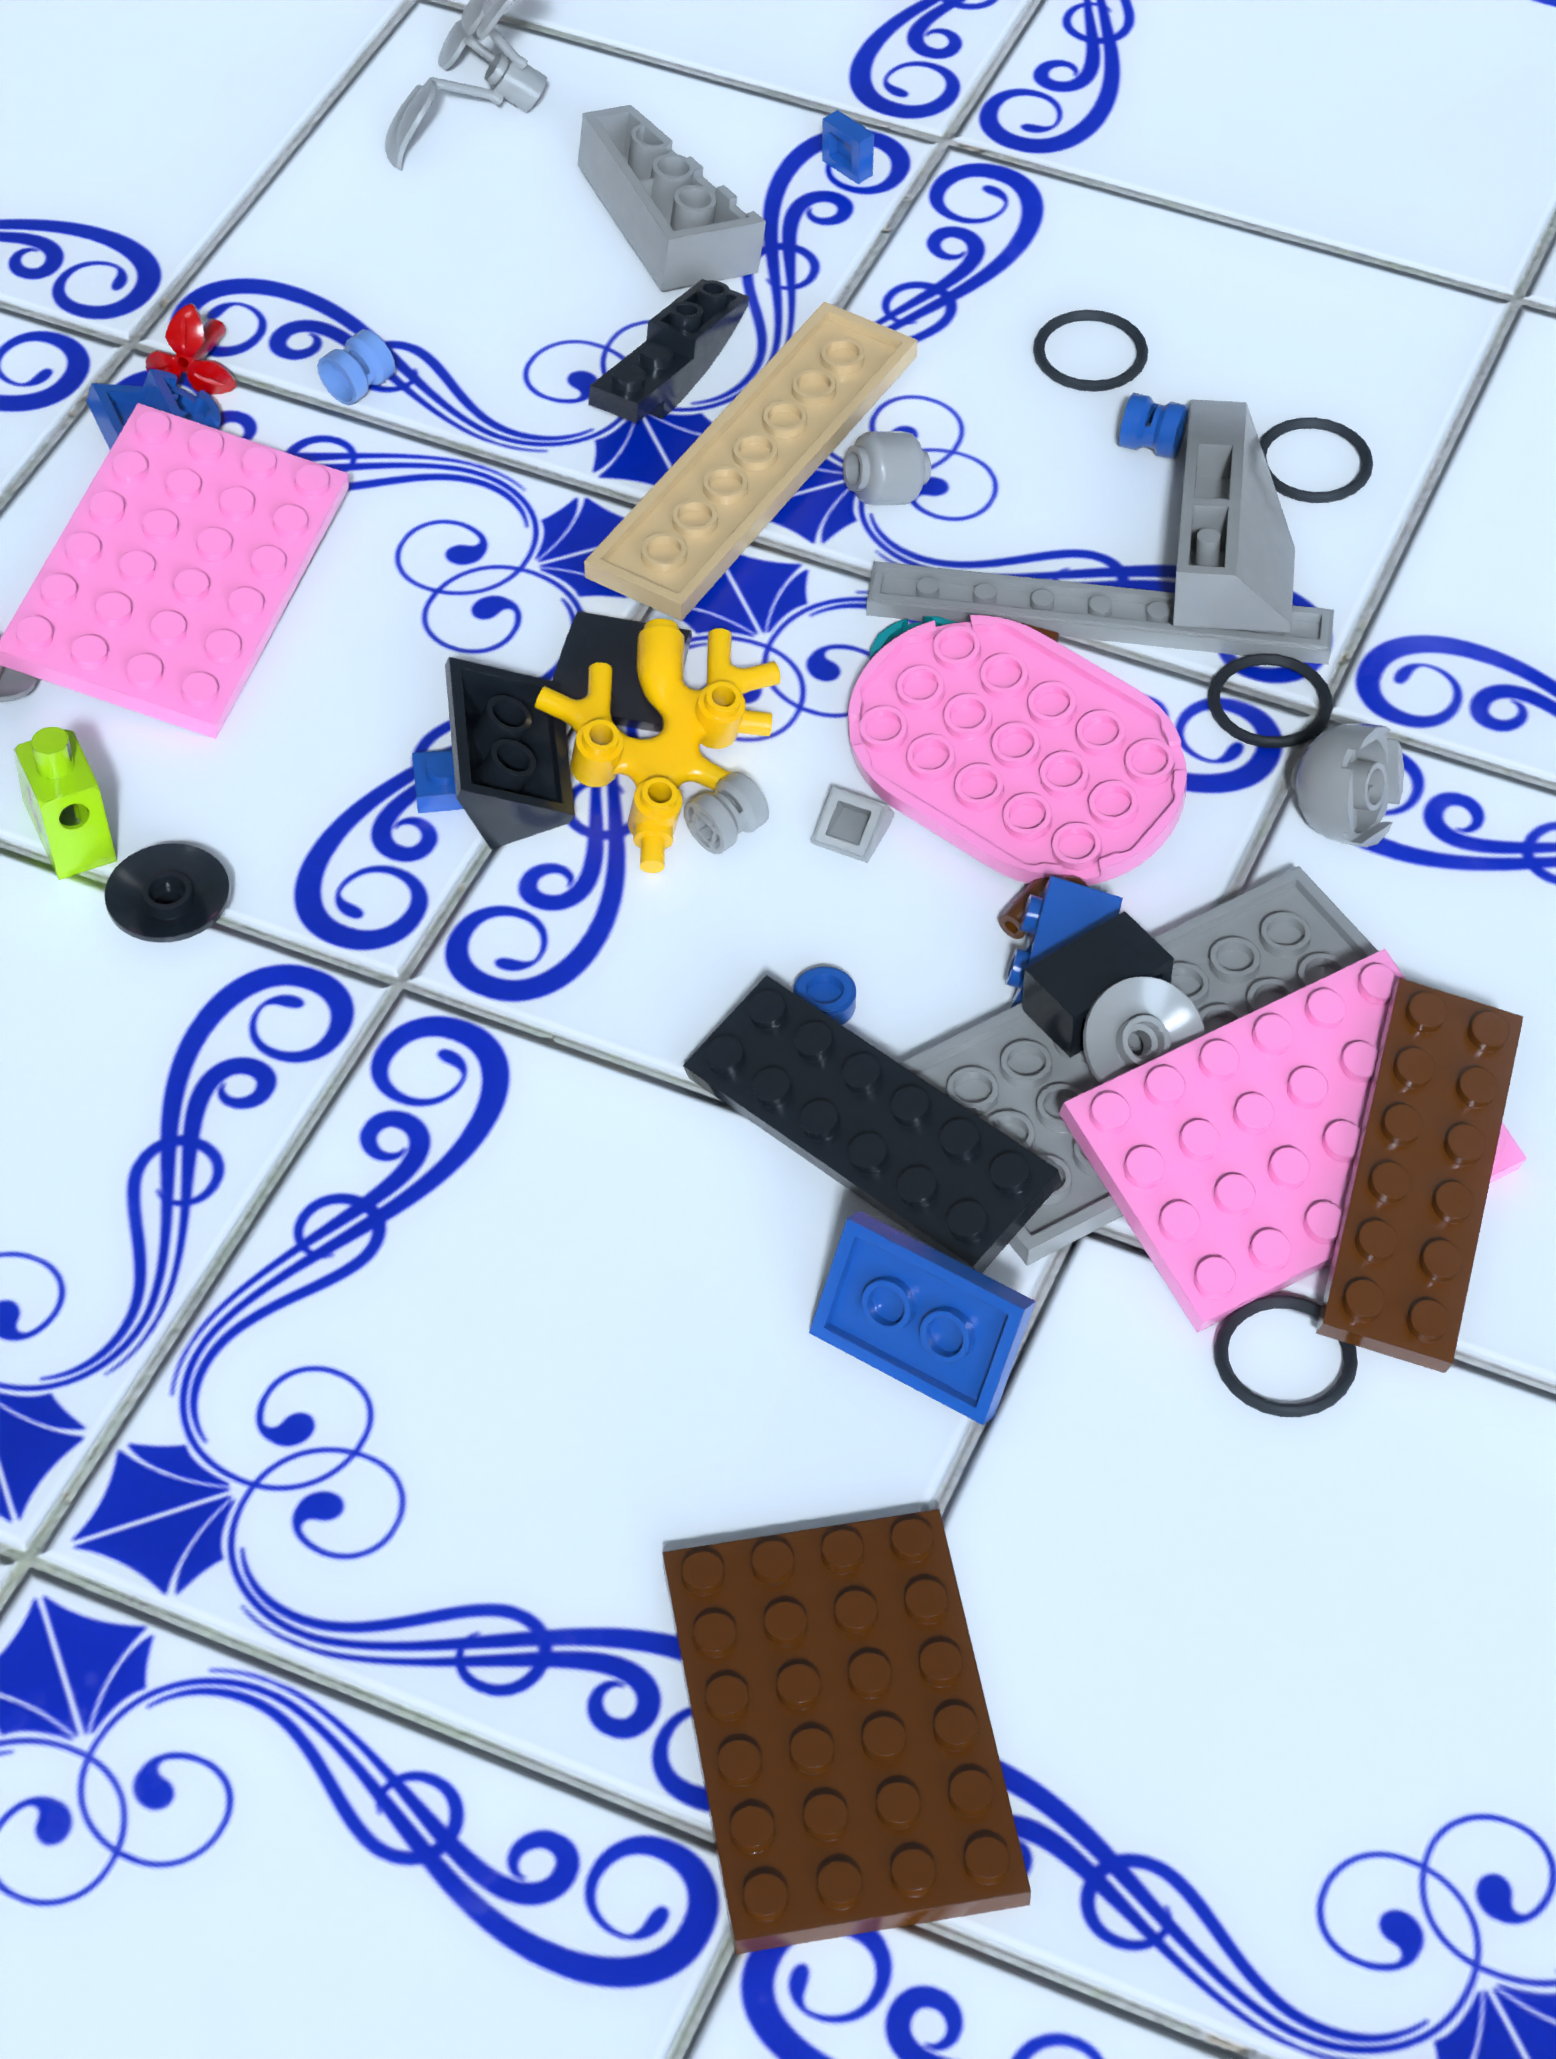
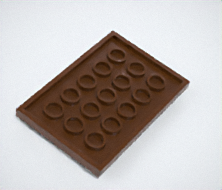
[662,1509,1031,1955]

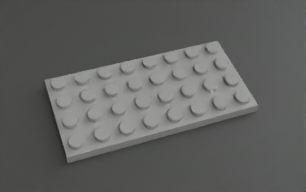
[899,866,1379,1266]

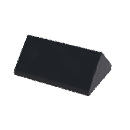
[445,657,575,849]

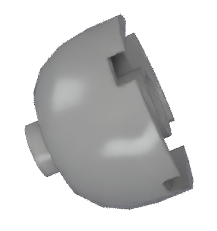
[1291,723,1404,847]

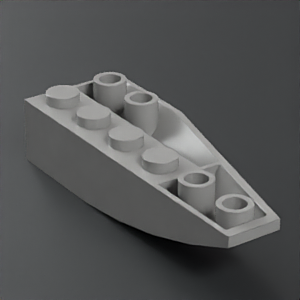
[1173,399,1295,633]

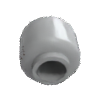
[843,431,931,505]

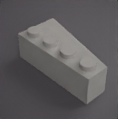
[578,105,766,291]

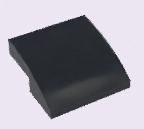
[553,611,692,733]

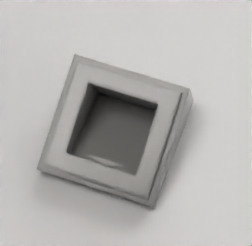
[811,786,895,863]

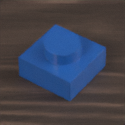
[822,110,874,185]
[412,749,464,814]

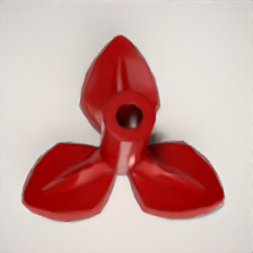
[145,303,237,395]

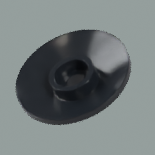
[104,843,230,943]

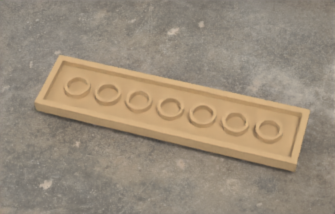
[584,302,918,621]

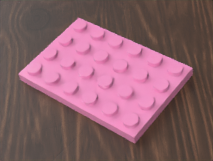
[0,403,349,739]
[1059,949,1527,1333]

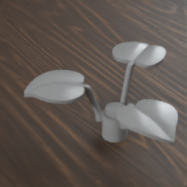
[385,0,547,171]

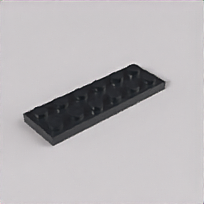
[683,975,1062,1273]

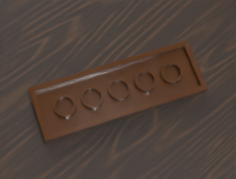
[1316,978,1524,1373]

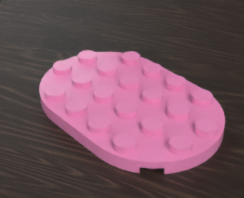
[848,615,1187,885]

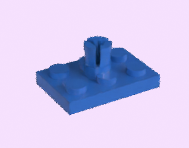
[809,1210,1036,1425]

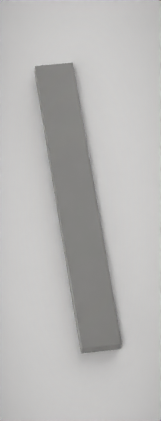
[866,561,1334,665]

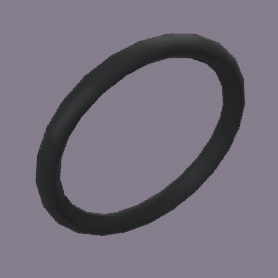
[1033,310,1148,392]
[1260,417,1373,503]
[1208,653,1333,748]
[1214,1295,1358,1417]

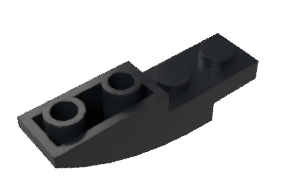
[588,279,749,423]

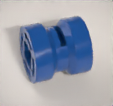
[1119,392,1189,460]

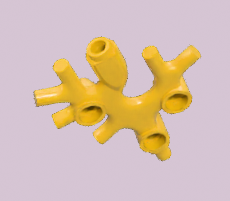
[535,618,781,873]

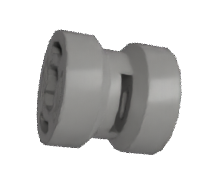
[684,772,769,855]

